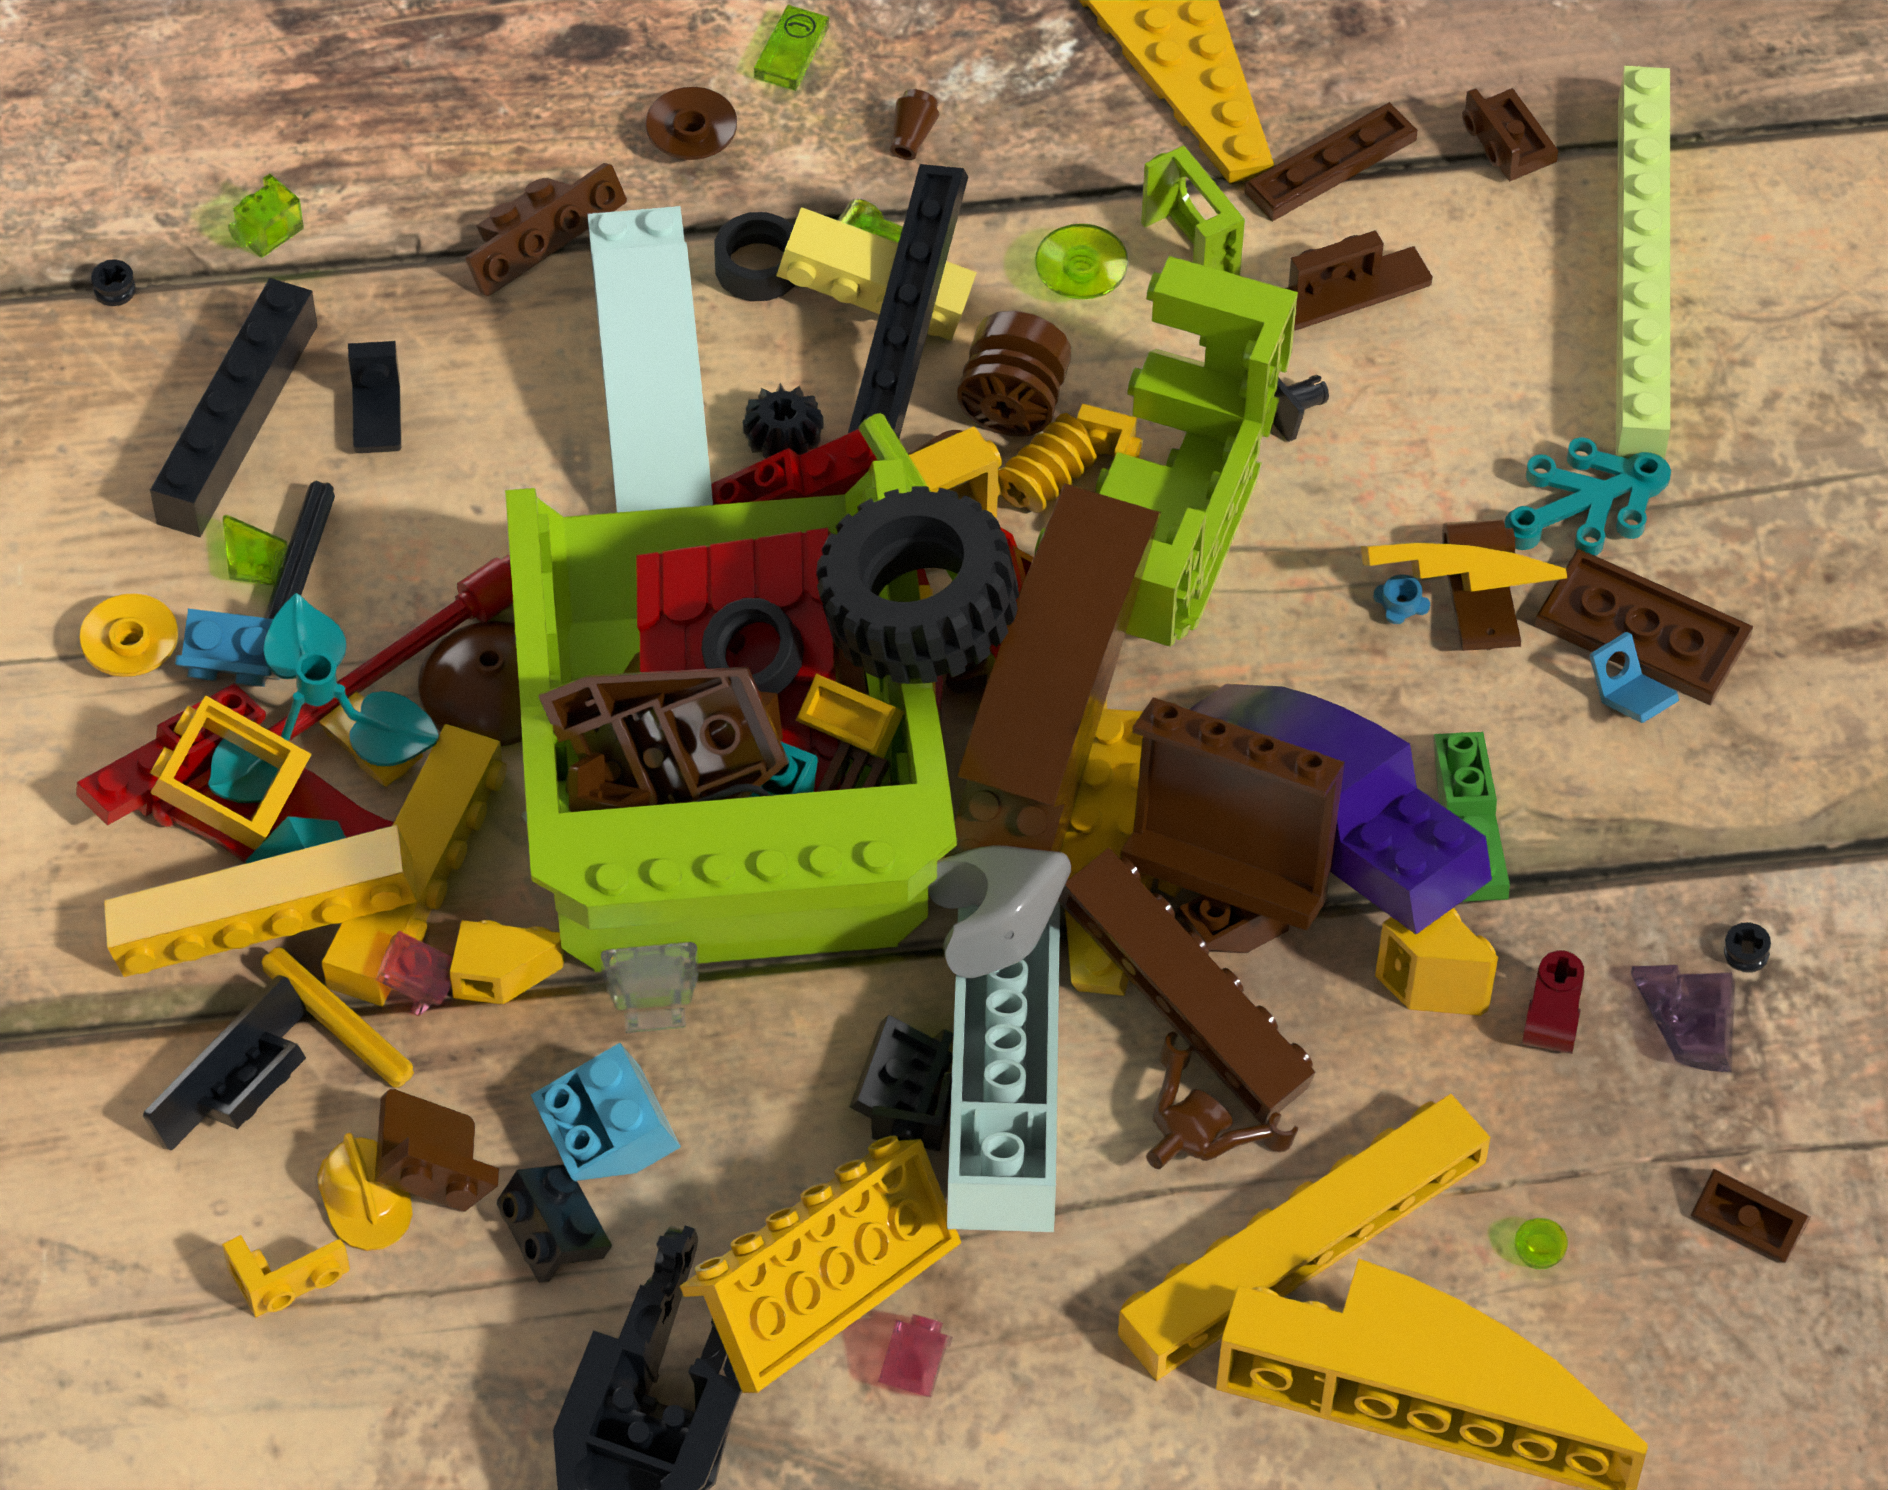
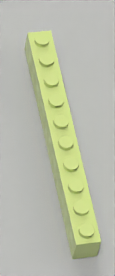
[1616,66,1670,459]

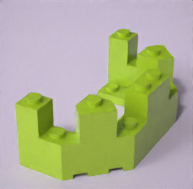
[1034,256,1298,647]

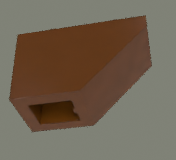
[1179,895,1289,953]

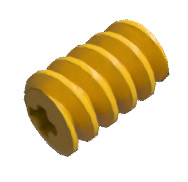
[998,413,1097,513]

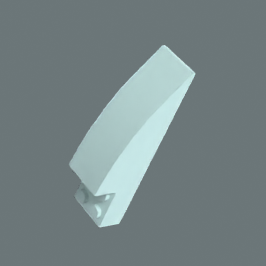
[588,206,713,513]
[947,902,1060,1232]

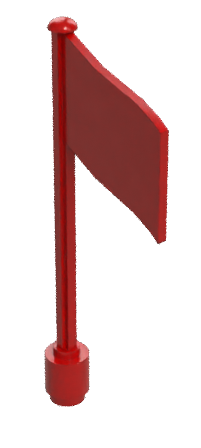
[152,555,513,864]

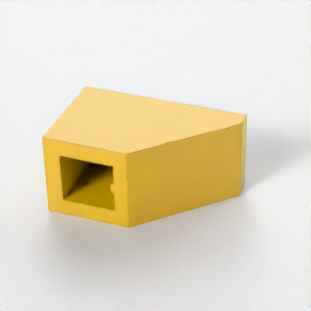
[450,920,565,1005]

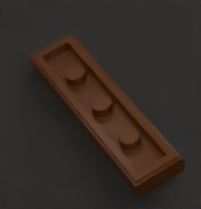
[1245,102,1418,222]

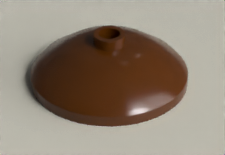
[418,621,522,746]

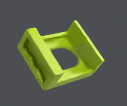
[1141,145,1245,276]

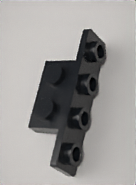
[143,975,306,1150]

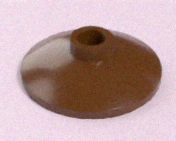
[646,87,737,160]

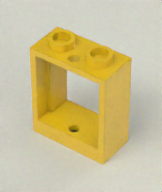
[909,426,1002,518]
[150,695,311,850]

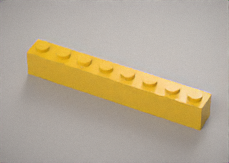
[1118,1094,1491,1381]

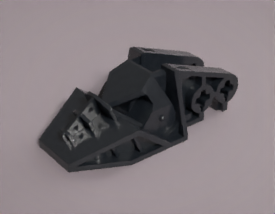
[553,1225,742,1490]

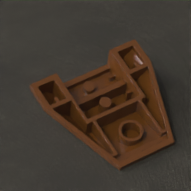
[539,667,789,806]

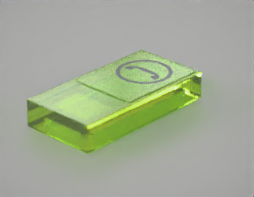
[754,5,829,91]

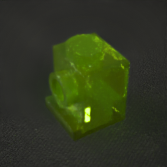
[228,173,304,258]

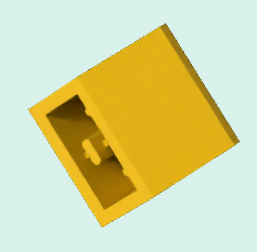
[1375,908,1498,1016]

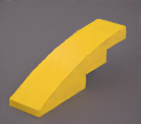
[1361,542,1567,591]

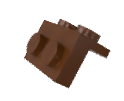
[1462,88,1558,182]

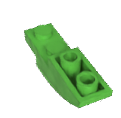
[1434,732,1510,902]

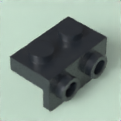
[849,1015,954,1118]
[497,1164,612,1283]

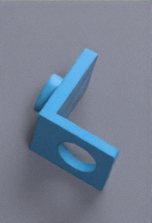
[1589,632,1679,723]

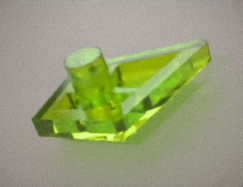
[223,515,288,585]

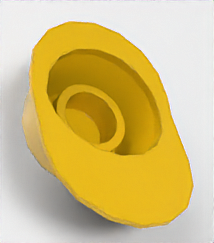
[317,1132,413,1251]

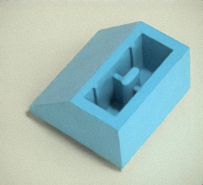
[531,1043,681,1181]

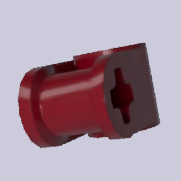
[1522,950,1585,1054]

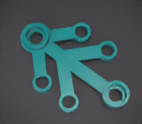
[1504,437,1671,556]

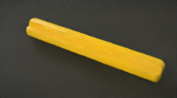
[261,947,414,1088]

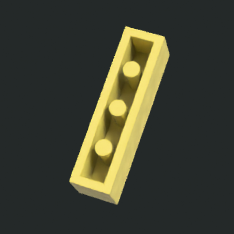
[776,207,977,341]

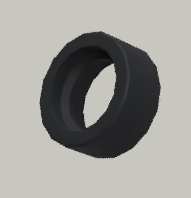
[714,212,795,301]
[701,598,804,694]

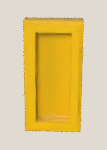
[796,674,904,759]

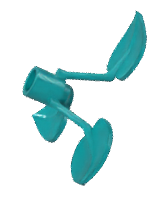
[208,593,439,803]

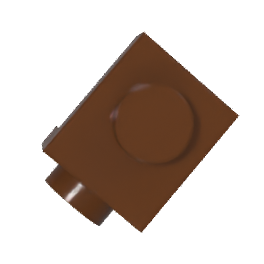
[566,752,649,812]

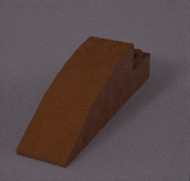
[944,483,1161,858]

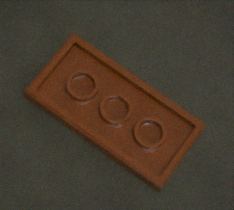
[1534,548,1753,706]

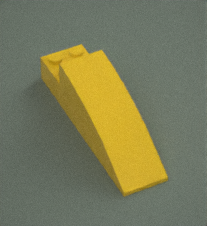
[1216,1258,1648,1490]

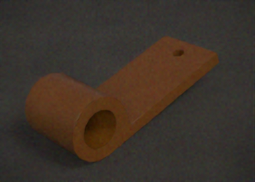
[1442,519,1521,651]

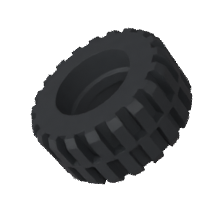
[816,486,1019,684]

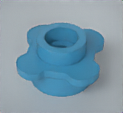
[1373,574,1430,624]

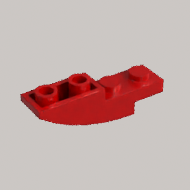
[711,429,878,505]
[76,683,266,826]

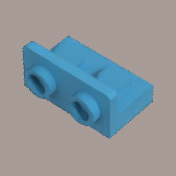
[175,608,280,687]

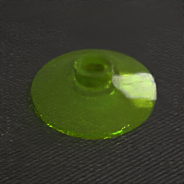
[1035,224,1128,299]

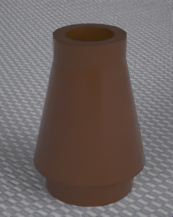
[890,89,939,160]

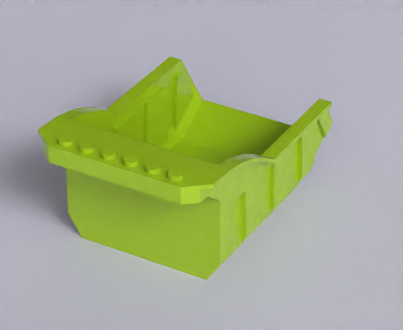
[505,459,957,972]

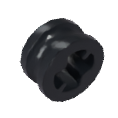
[91,259,136,306]
[1724,922,1771,973]

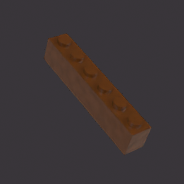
[1058,847,1316,1124]

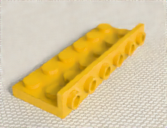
[680,1136,962,1393]

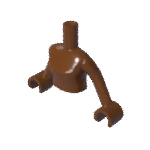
[1146,1031,1298,1169]

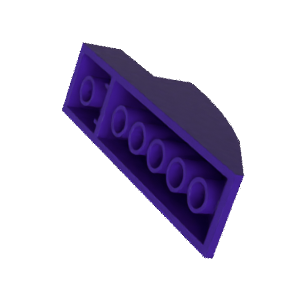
[1190,684,1492,934]

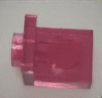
[878,1314,953,1398]

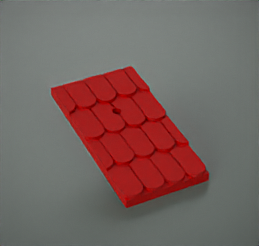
[636,527,845,792]

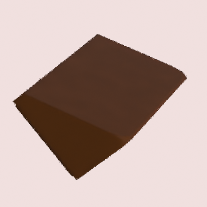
[1690,1169,1811,1263]

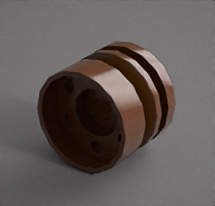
[957,311,1072,437]

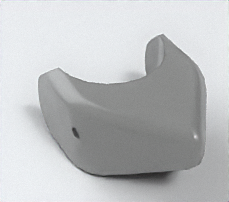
[928,845,1071,978]

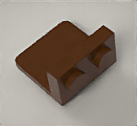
[375,1089,499,1212]

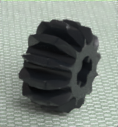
[743,383,824,459]

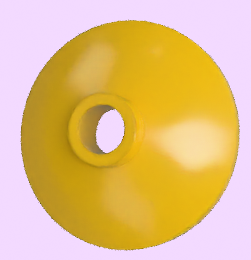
[79,593,178,677]

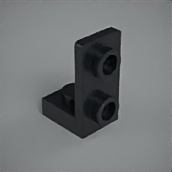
[348,341,402,453]

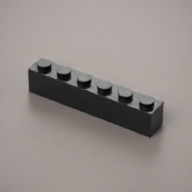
[150,278,318,538]

